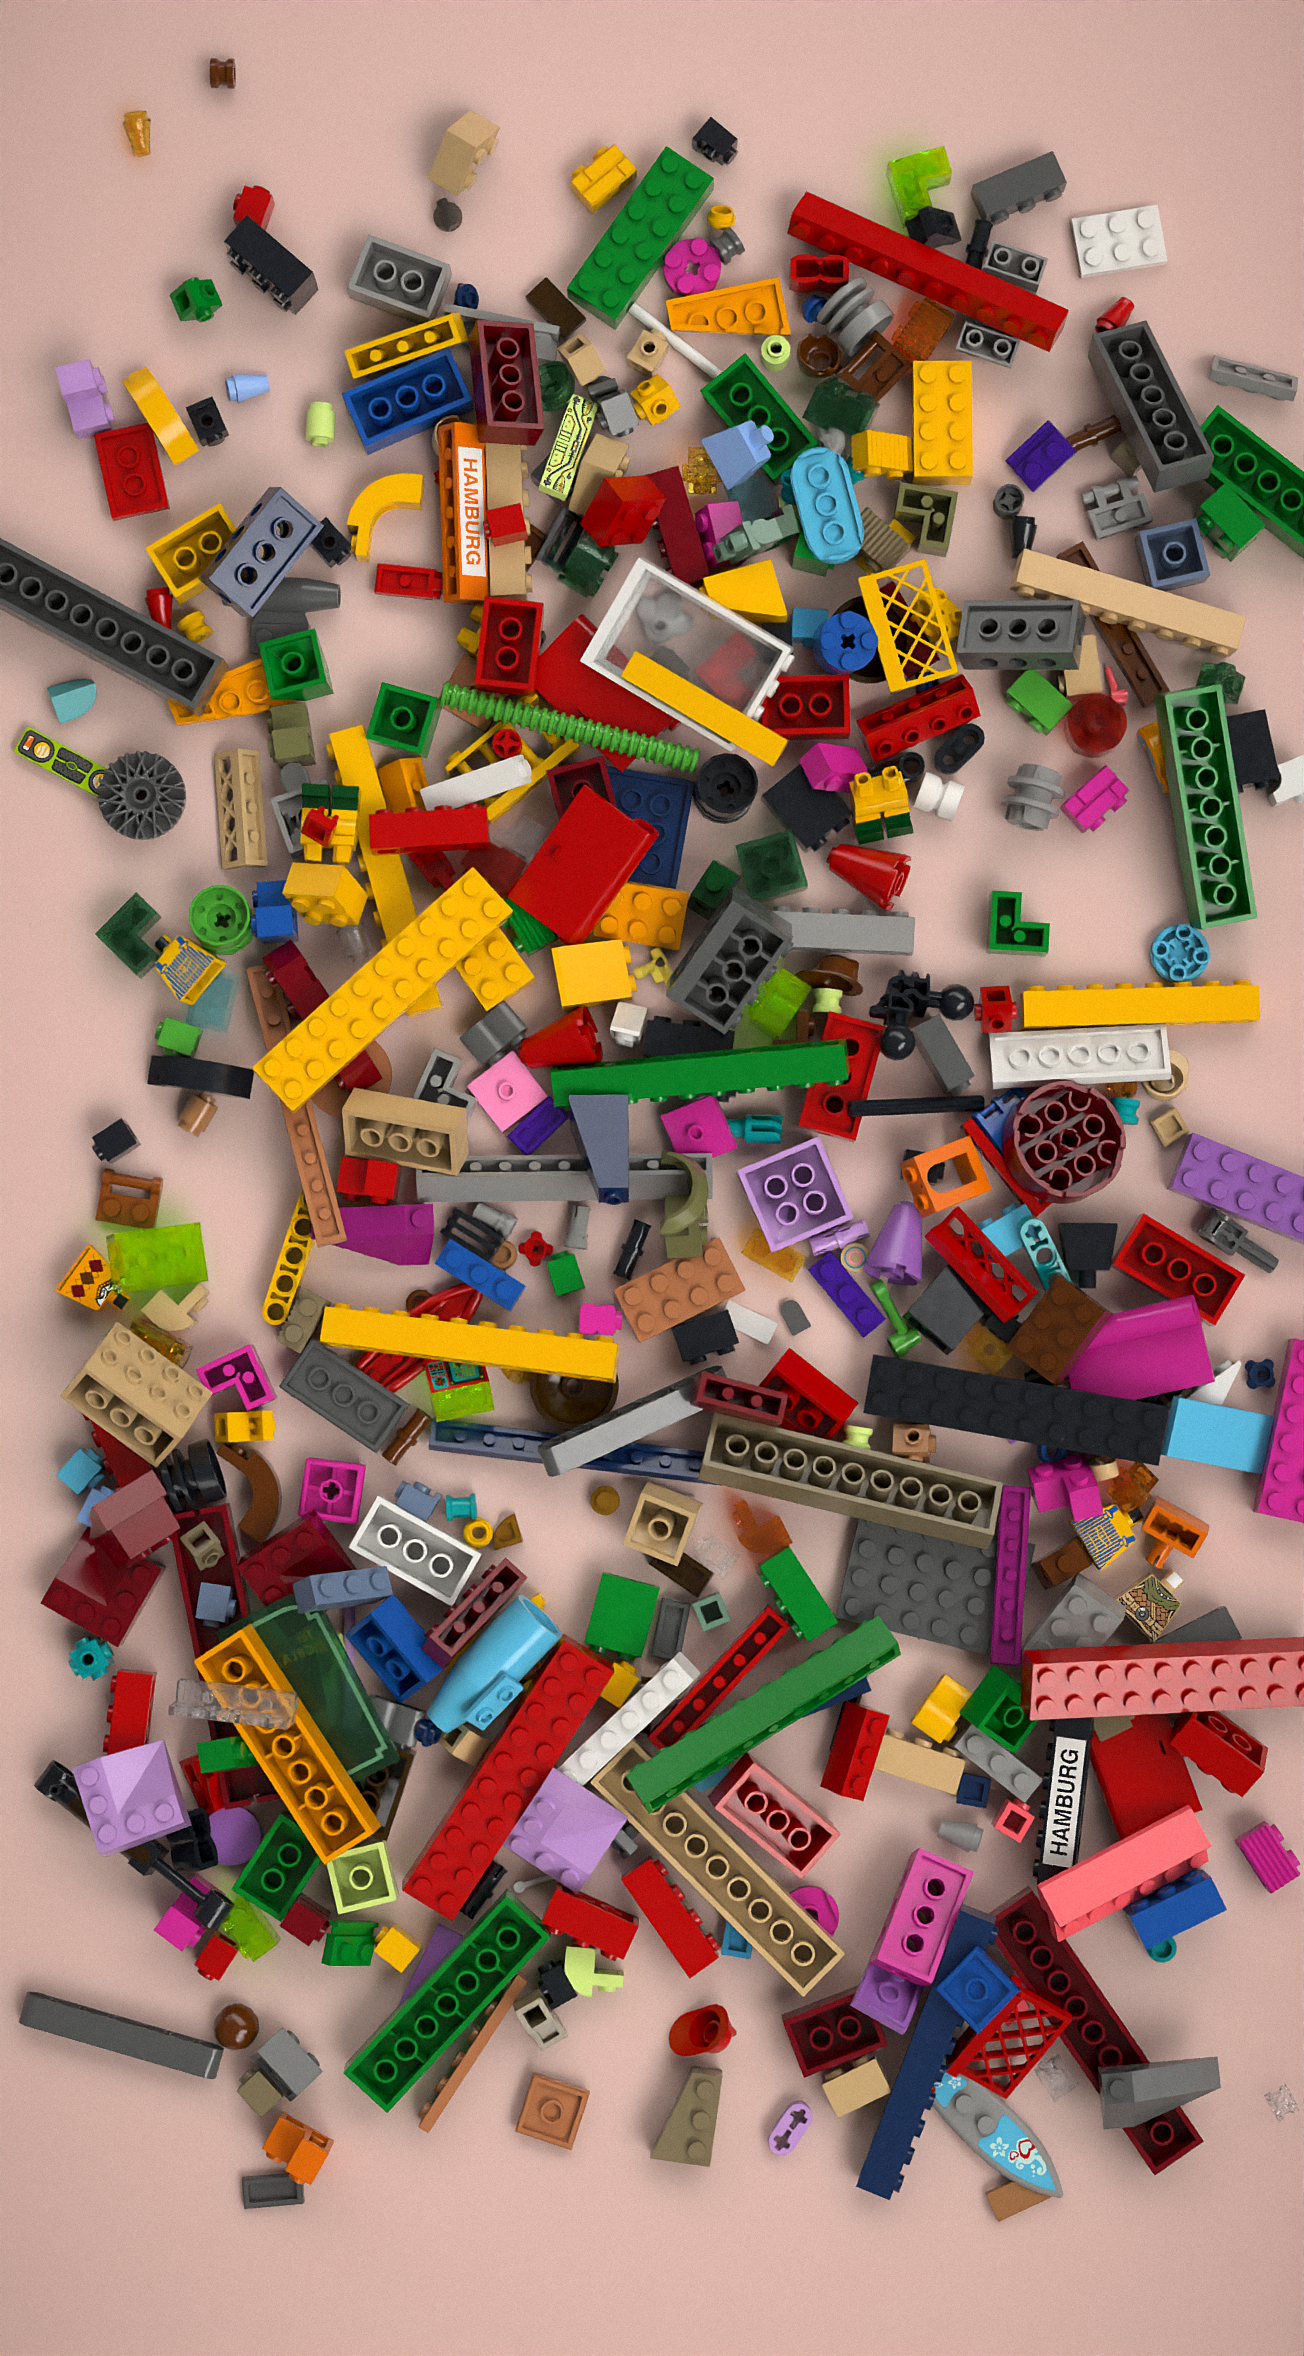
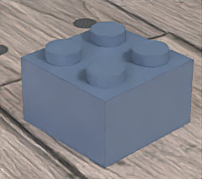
[1135,518,1210,592]

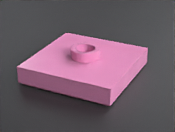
[467,1051,548,1133]

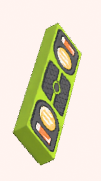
[13,726,107,798]

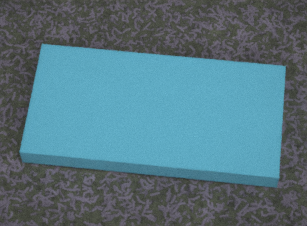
[1161,1396,1274,1474]

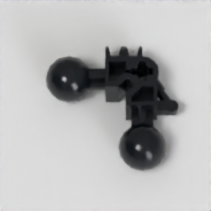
[869,970,974,1061]

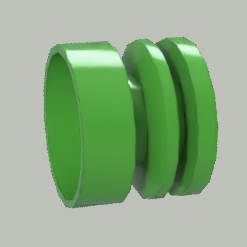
[189,885,254,955]

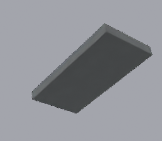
[279,1338,410,1454]

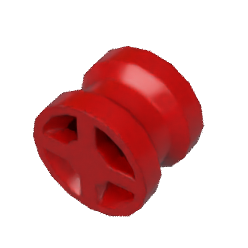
[492,729,522,760]

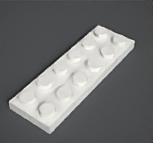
[989,1024,1171,1089]

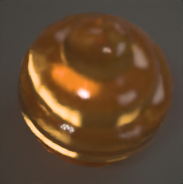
[1105,1081,1137,1098]

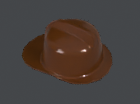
[793,955,863,996]

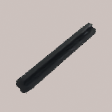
[847,1095,985,1117]

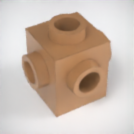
[892,1421,936,1463]

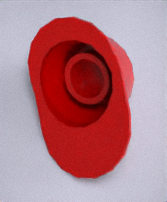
[668,2004,737,2057]

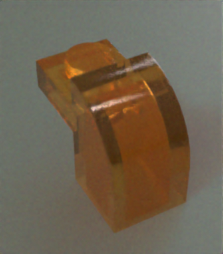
[732,1499,793,1554]

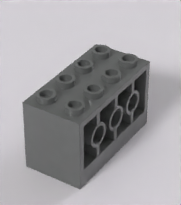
[666,886,794,1034]

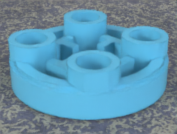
[1150,924,1210,983]

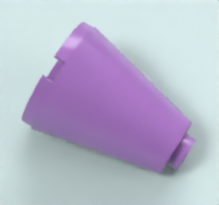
[863,1201,922,1286]

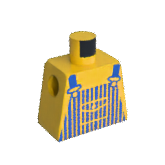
[154,935,227,1006]
[1068,1503,1145,1570]

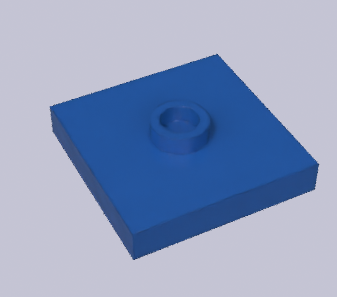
[935,1945,1021,2034]

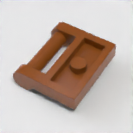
[95,1168,163,1231]

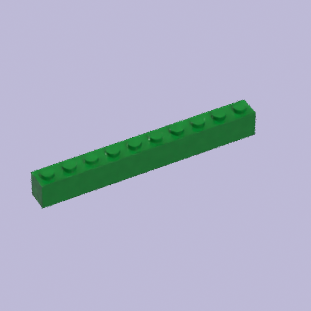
[550,1039,850,1110]
[626,1616,901,1814]

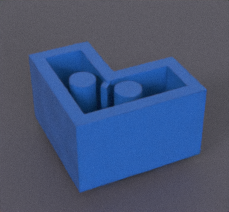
[251,880,299,944]

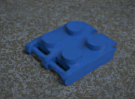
[971,1087,1028,1158]

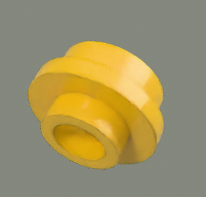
[707,205,736,230]
[463,1518,493,1548]

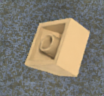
[623,1481,703,1566]

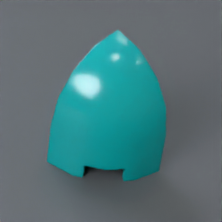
[47,679,97,724]

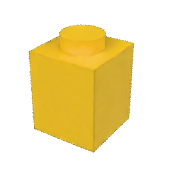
[600,1660,640,1709]
[373,1923,422,1973]

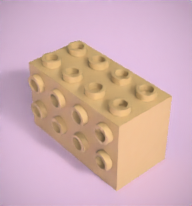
[60,1322,213,1468]

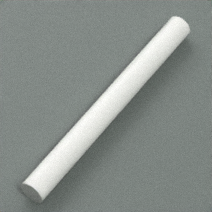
[628,303,723,379]

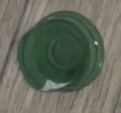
[538,361,575,412]

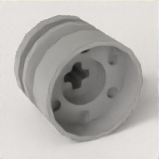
[816,277,895,357]

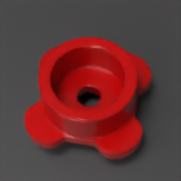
[518,1231,553,1267]

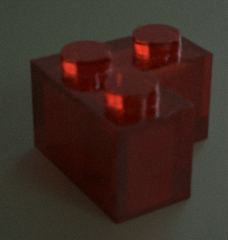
[460,842,528,898]

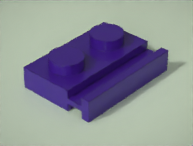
[1005,420,1078,492]

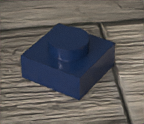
[956,1773,991,1809]

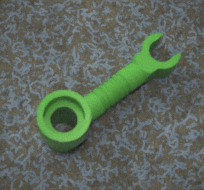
[869,1279,922,1358]

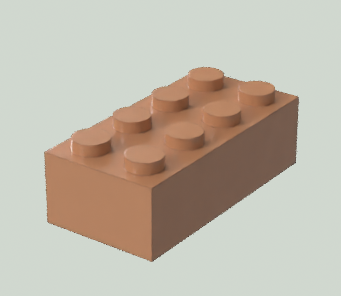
[614,1237,746,1343]

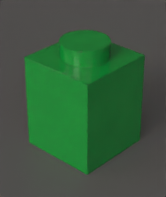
[546,1250,585,1297]

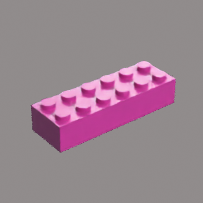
[1253,1338,1304,1523]

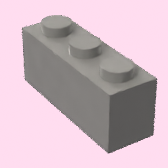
[951,1721,1043,1803]

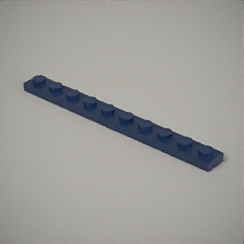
[429,1418,722,1486]

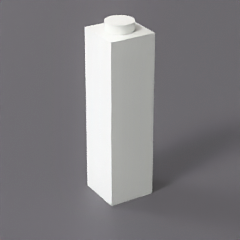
[420,754,532,811]

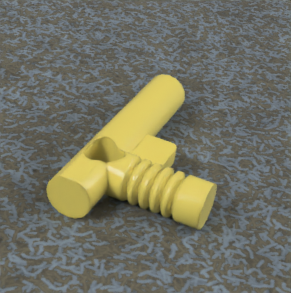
[633,947,677,1004]

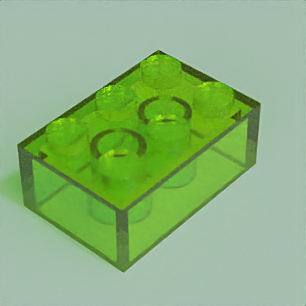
[106,1222,209,1295]

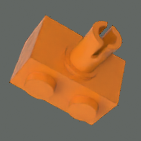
[1141,1496,1210,1569]

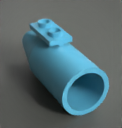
[427,1595,562,1733]

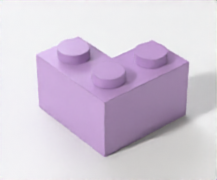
[55,359,115,439]

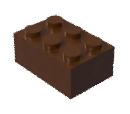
[1006,1276,1113,1385]

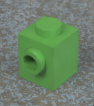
[155,1017,203,1058]

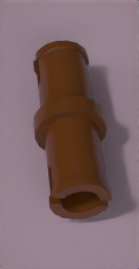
[1066,414,1121,451]
[382,1408,432,1466]

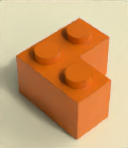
[262,2112,334,2185]

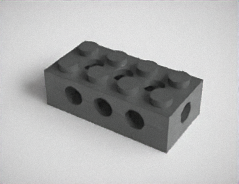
[956,600,1086,670]

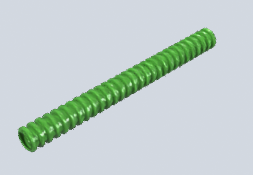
[439,681,700,774]

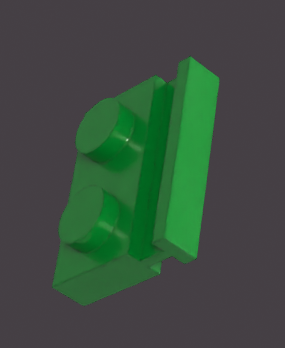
[321,1920,379,1966]

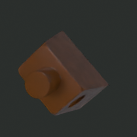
[1031,1536,1093,1590]

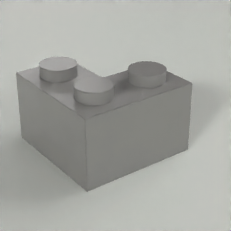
[412,1048,478,1126]

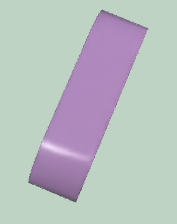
[768,2101,812,2156]

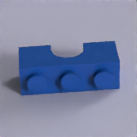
[434,1239,527,1311]

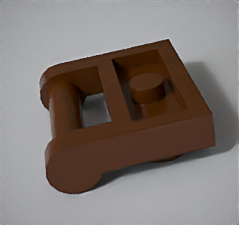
[835,330,912,409]

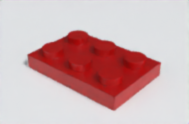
[94,422,170,521]

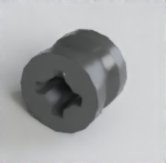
[709,227,745,265]

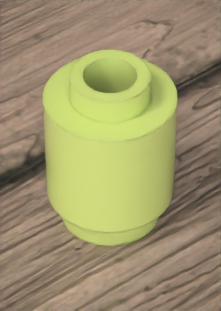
[761,335,790,372]
[305,402,336,447]

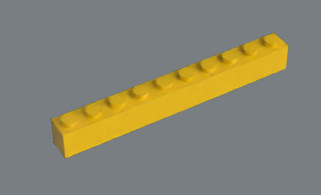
[326,724,443,1018]
[320,1303,620,1383]

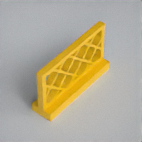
[858,558,959,694]

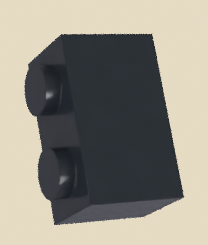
[672,1309,739,1365]

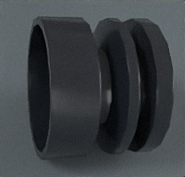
[693,753,758,824]
[159,1439,227,1513]

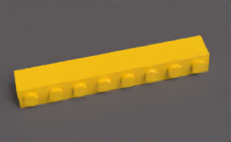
[1020,980,1260,1029]

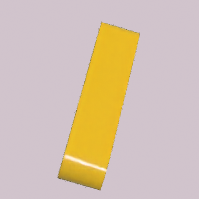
[262,1190,316,1325]

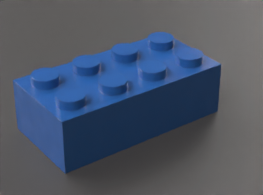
[342,347,474,455]

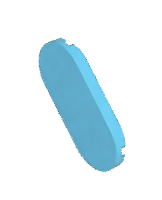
[790,447,864,564]

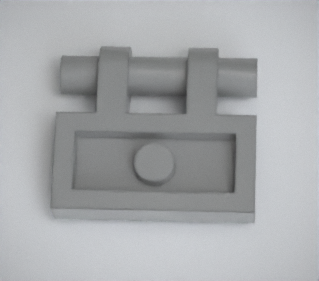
[1081,476,1153,541]

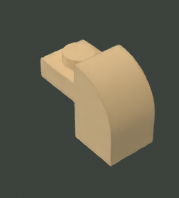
[140,1284,210,1331]

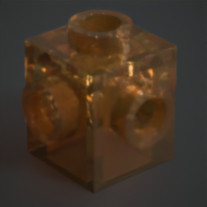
[1106,1462,1159,1512]

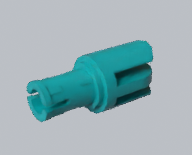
[726,1114,783,1144]

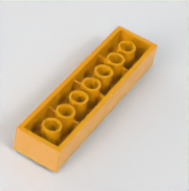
[193,1624,382,1865]

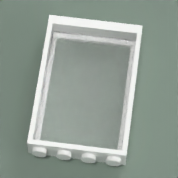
[580,557,795,752]

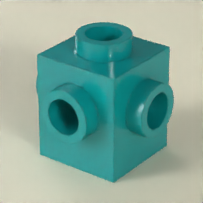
[68,1636,114,1681]

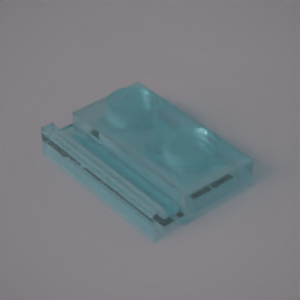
[724,472,776,523]
[185,972,241,1034]

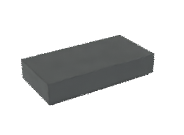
[651,1598,691,1660]
[242,2173,305,2209]

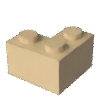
[427,110,500,196]
[568,433,631,515]

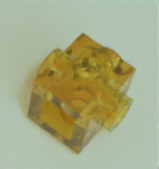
[682,447,723,495]

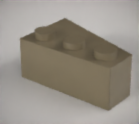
[650,2066,722,2167]

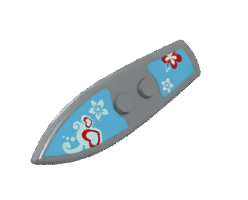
[931,2055,1063,2198]

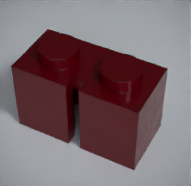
[279,1893,331,1946]

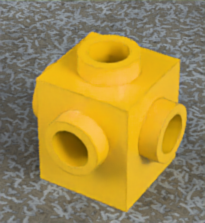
[629,374,681,426]

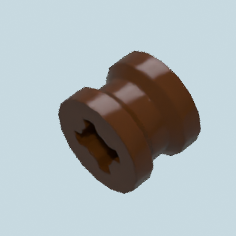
[210,58,236,89]

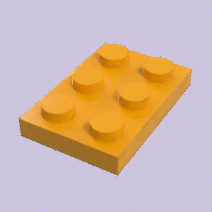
[593,881,689,950]

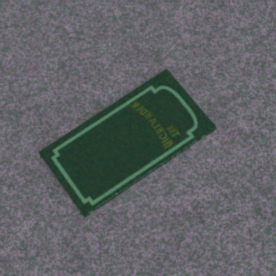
[216,1592,401,1783]

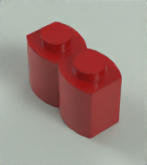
[789,254,849,294]

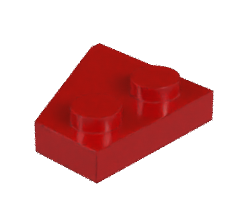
[179,1754,224,1814]

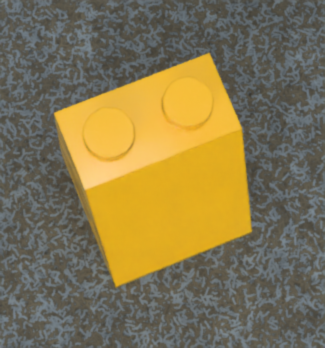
[699,559,787,626]
[551,939,637,1013]

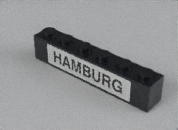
[1033,1717,1095,1885]

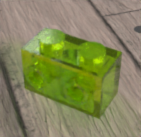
[221,1896,281,1962]

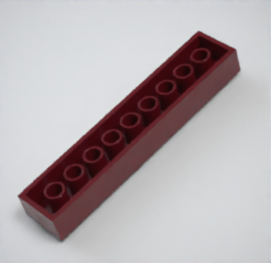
[988,1886,1204,2175]

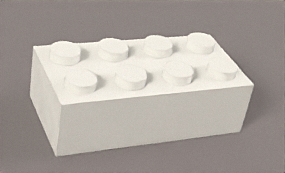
[349,1495,483,1606]

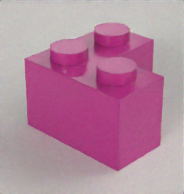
[196,1344,278,1411]
[1027,1454,1103,1522]
[154,1873,226,1951]

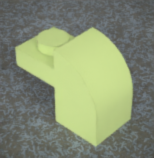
[565,1942,624,1997]

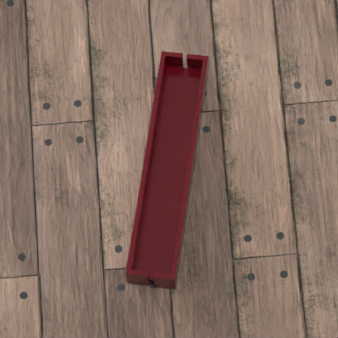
[172,1503,282,1810]

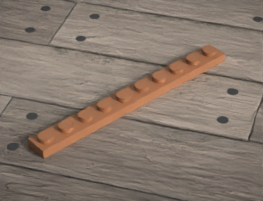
[246,964,347,1248]

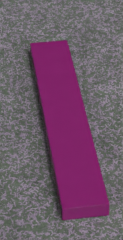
[990,1485,1031,1666]

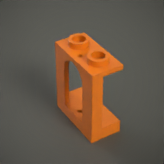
[900,1135,992,1218]

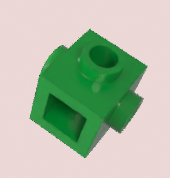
[169,277,222,323]

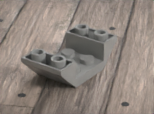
[956,240,1048,369]

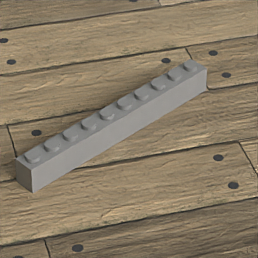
[416,1153,713,1202]

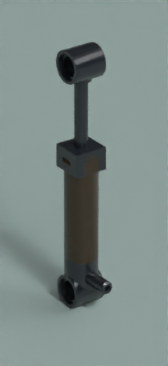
[34,1760,235,1931]

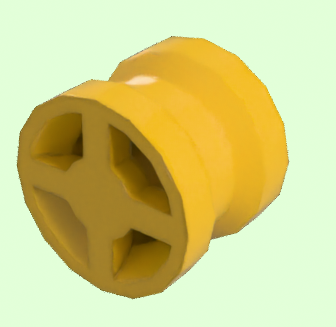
[177,611,214,644]

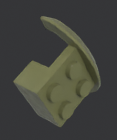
[660,1151,709,1259]

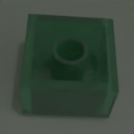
[734,829,808,904]

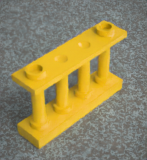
[445,693,581,825]

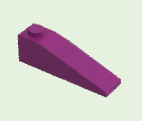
[310,1204,434,1266]

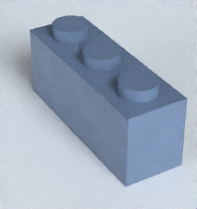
[292,1566,393,1613]

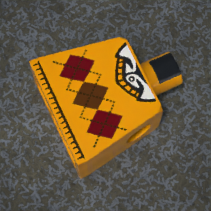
[55,1244,132,1312]

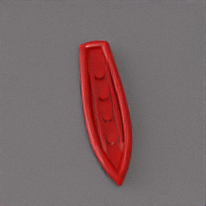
[353,1282,483,1393]

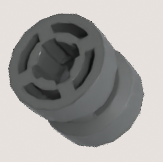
[993,484,1024,519]

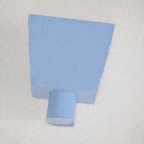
[701,420,774,490]

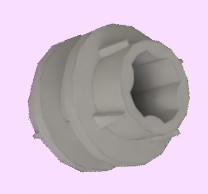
[1001,763,1065,831]

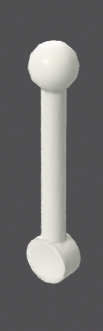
[513,1875,554,1893]

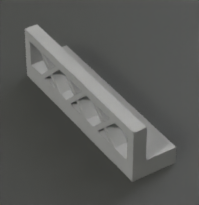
[443,303,561,364]

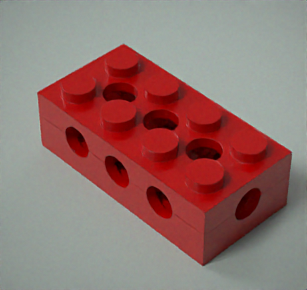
[797,1011,886,1143]

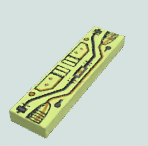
[538,393,599,501]

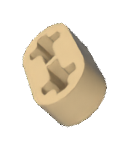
[1087,1456,1120,1481]

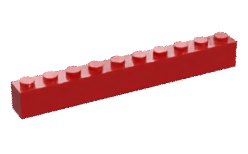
[787,191,1069,353]

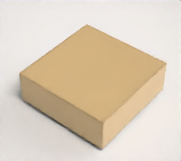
[1149,1107,1190,1147]

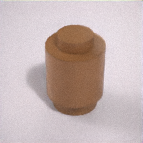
[178,1091,218,1137]

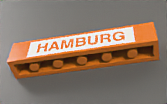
[438,422,490,605]

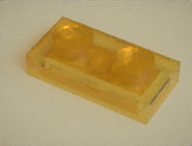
[741,1228,806,1283]

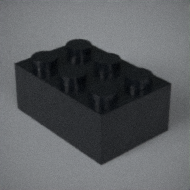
[224,215,319,315]

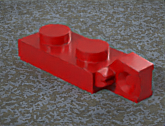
[374,563,443,600]
[408,851,456,891]

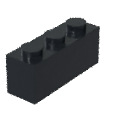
[643,1016,735,1058]

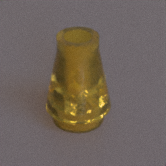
[122,111,151,157]

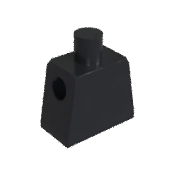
[1058,1222,1118,1289]

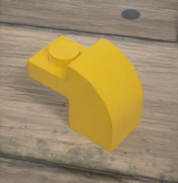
[214,1410,276,1443]

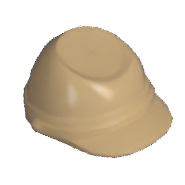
[1141,1049,1189,1102]

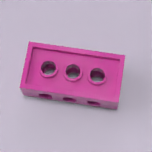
[869,1848,974,1988]

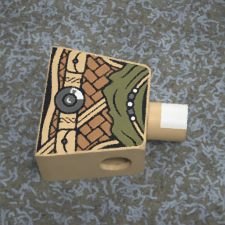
[1113,1569,1184,1643]

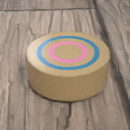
[840,1243,869,1273]

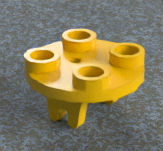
[910,588,962,644]

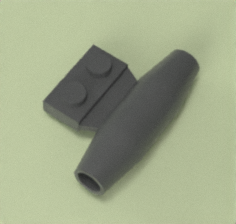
[222,577,341,654]

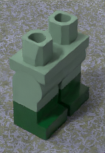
[712,504,802,566]

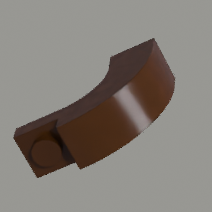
[216,1442,282,1543]

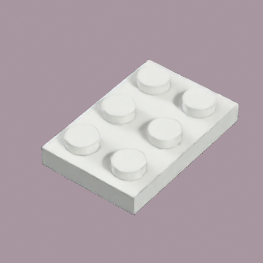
[1071,205,1168,278]

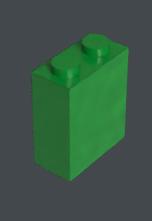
[584,1572,660,1661]

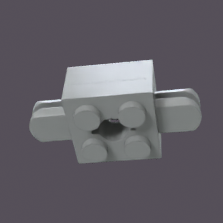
[270,763,337,865]

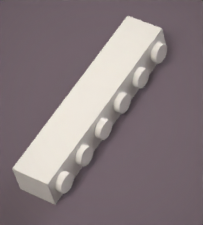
[556,1652,700,1786]

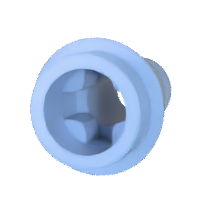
[225,374,270,403]

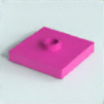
[660,1096,738,1158]

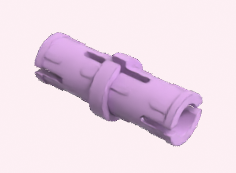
[808,1219,870,1256]

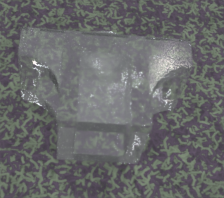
[492,815,549,864]

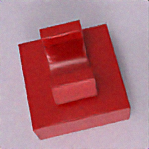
[301,806,339,848]

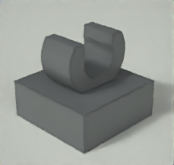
[610,1824,640,1859]

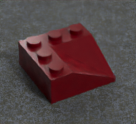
[237,1509,358,1639]
[40,1526,167,1647]

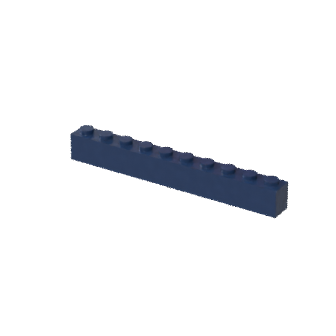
[856,1904,999,2200]

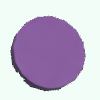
[209,1807,262,1866]

